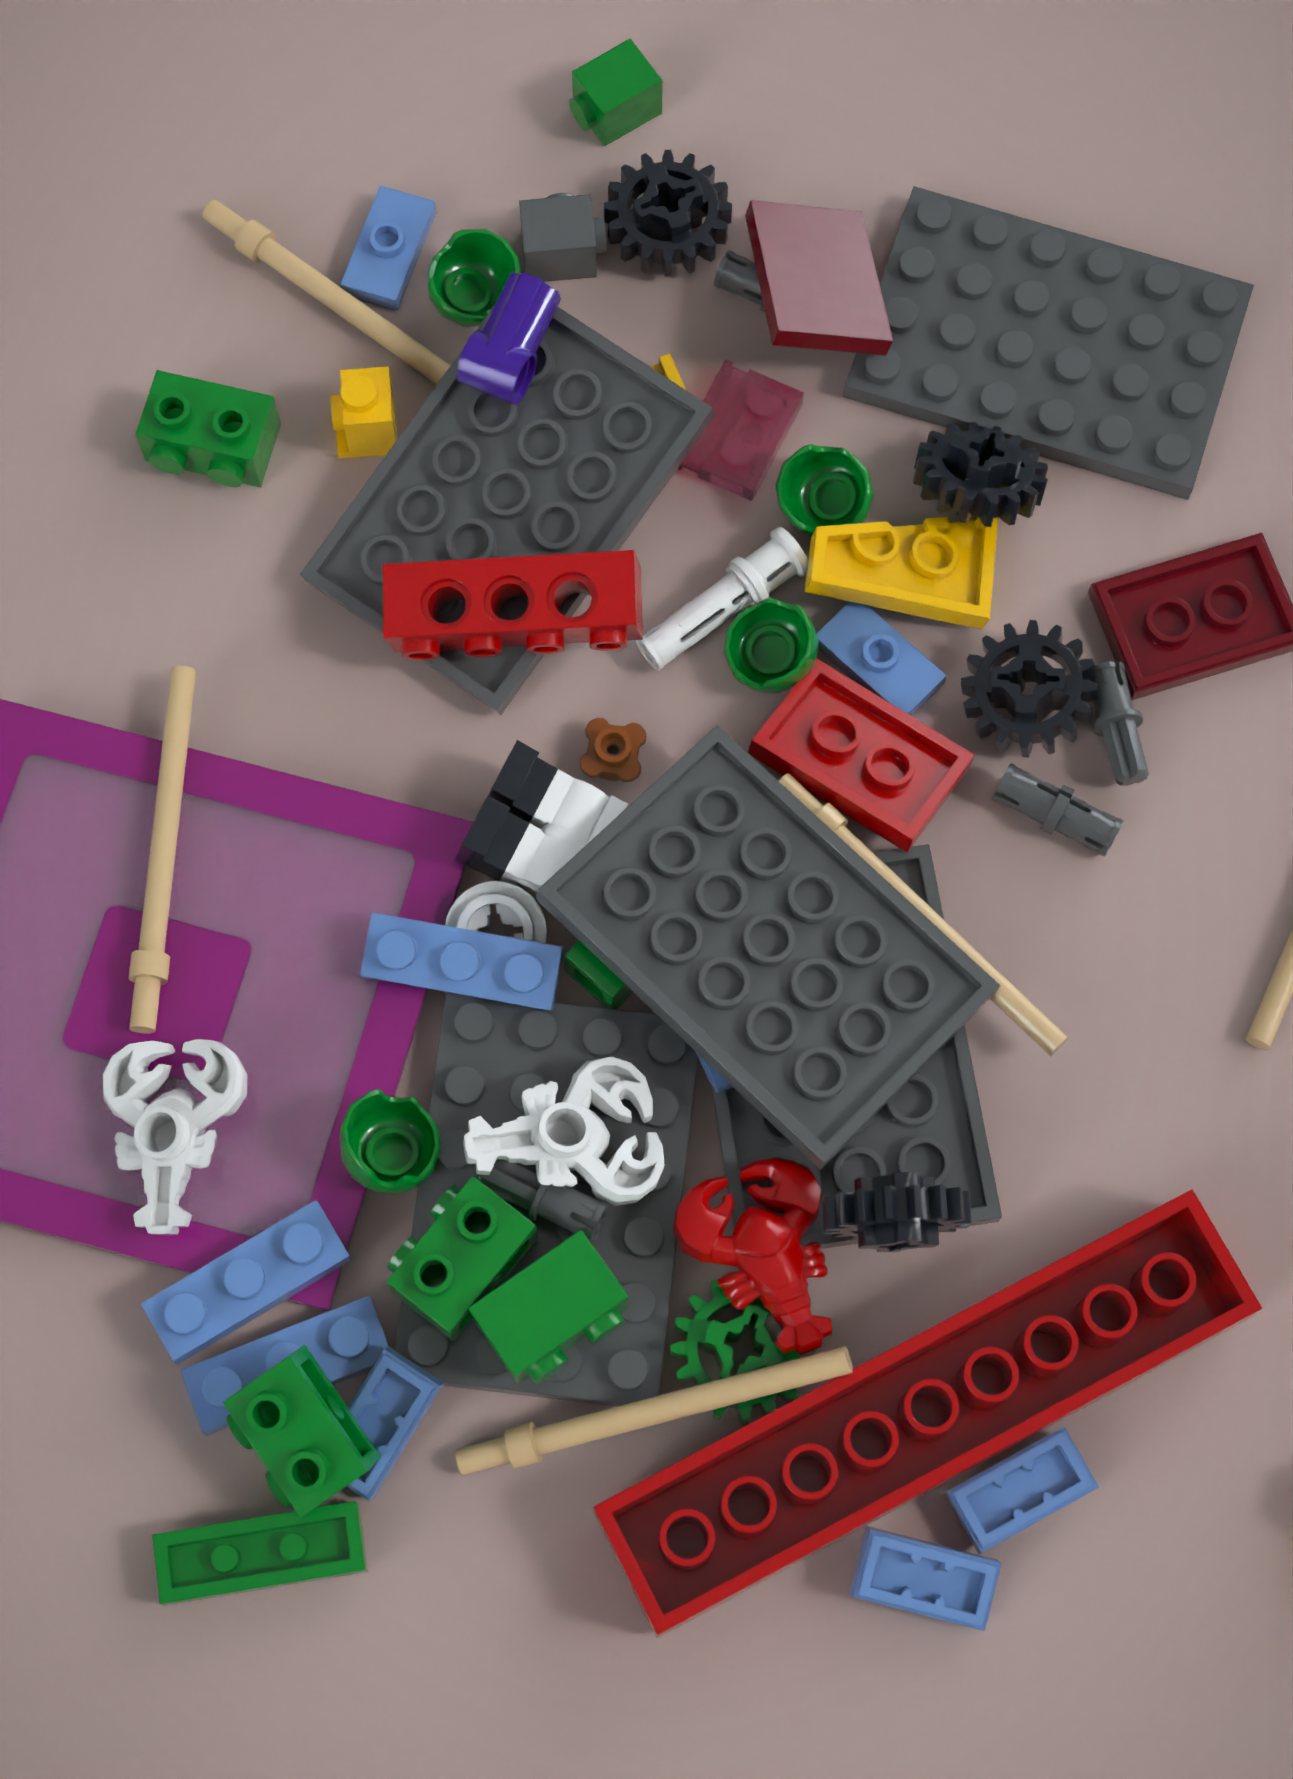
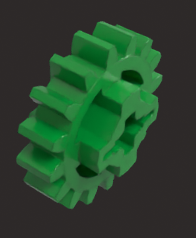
[670,1279,817,1425]

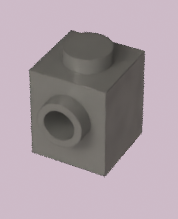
[519,193,607,282]

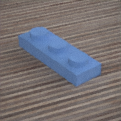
[360,912,564,1011]
[141,1199,352,1365]
[181,1295,390,1436]

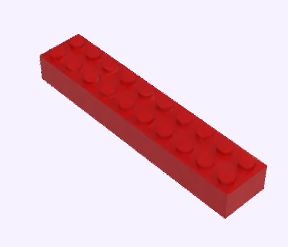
[593,1189,1262,1638]

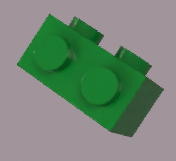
[135,370,281,488]
[386,1176,538,1342]
[468,1230,629,1385]
[222,1345,381,1518]

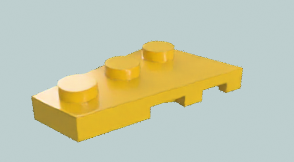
[805,517,998,630]

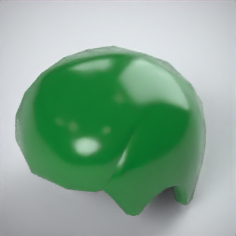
[427,229,520,327]
[775,444,874,536]
[724,598,819,693]
[339,1089,442,1194]

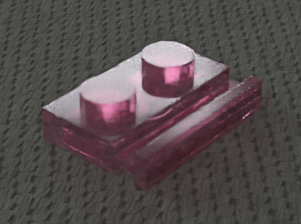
[678,359,804,501]

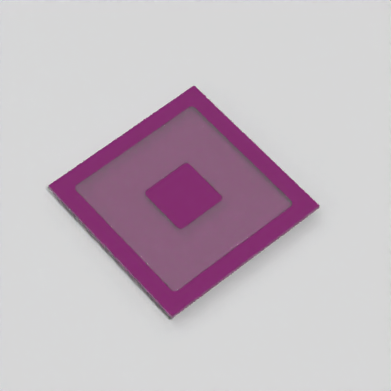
[0,699,473,1311]

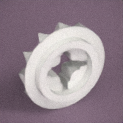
[445,881,548,943]

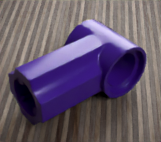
[456,272,561,405]

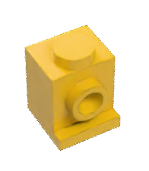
[330,366,397,459]

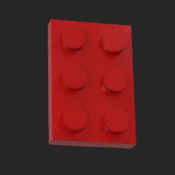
[747,658,975,853]

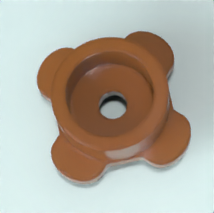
[580,718,647,782]

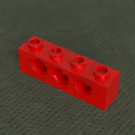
[382,550,643,660]

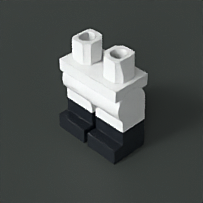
[455,740,628,899]

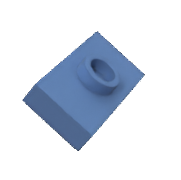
[340,185,437,311]
[816,602,947,716]
[347,1347,445,1501]
[945,1426,1099,1555]
[849,1526,1002,1631]

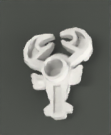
[103,1039,247,1235]
[463,1057,665,1206]

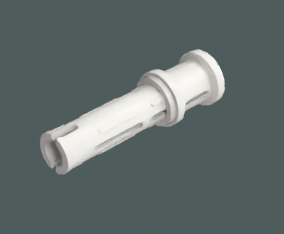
[635,526,808,671]

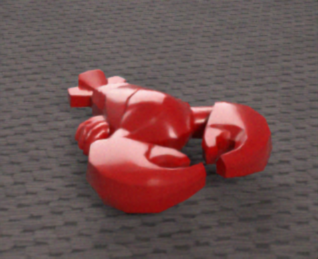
[673,1158,833,1355]

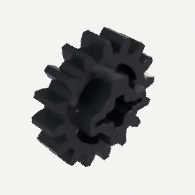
[604,150,732,277]
[913,422,1048,527]
[961,620,1098,758]
[822,1172,972,1252]

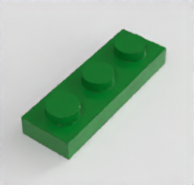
[152,1501,368,1606]

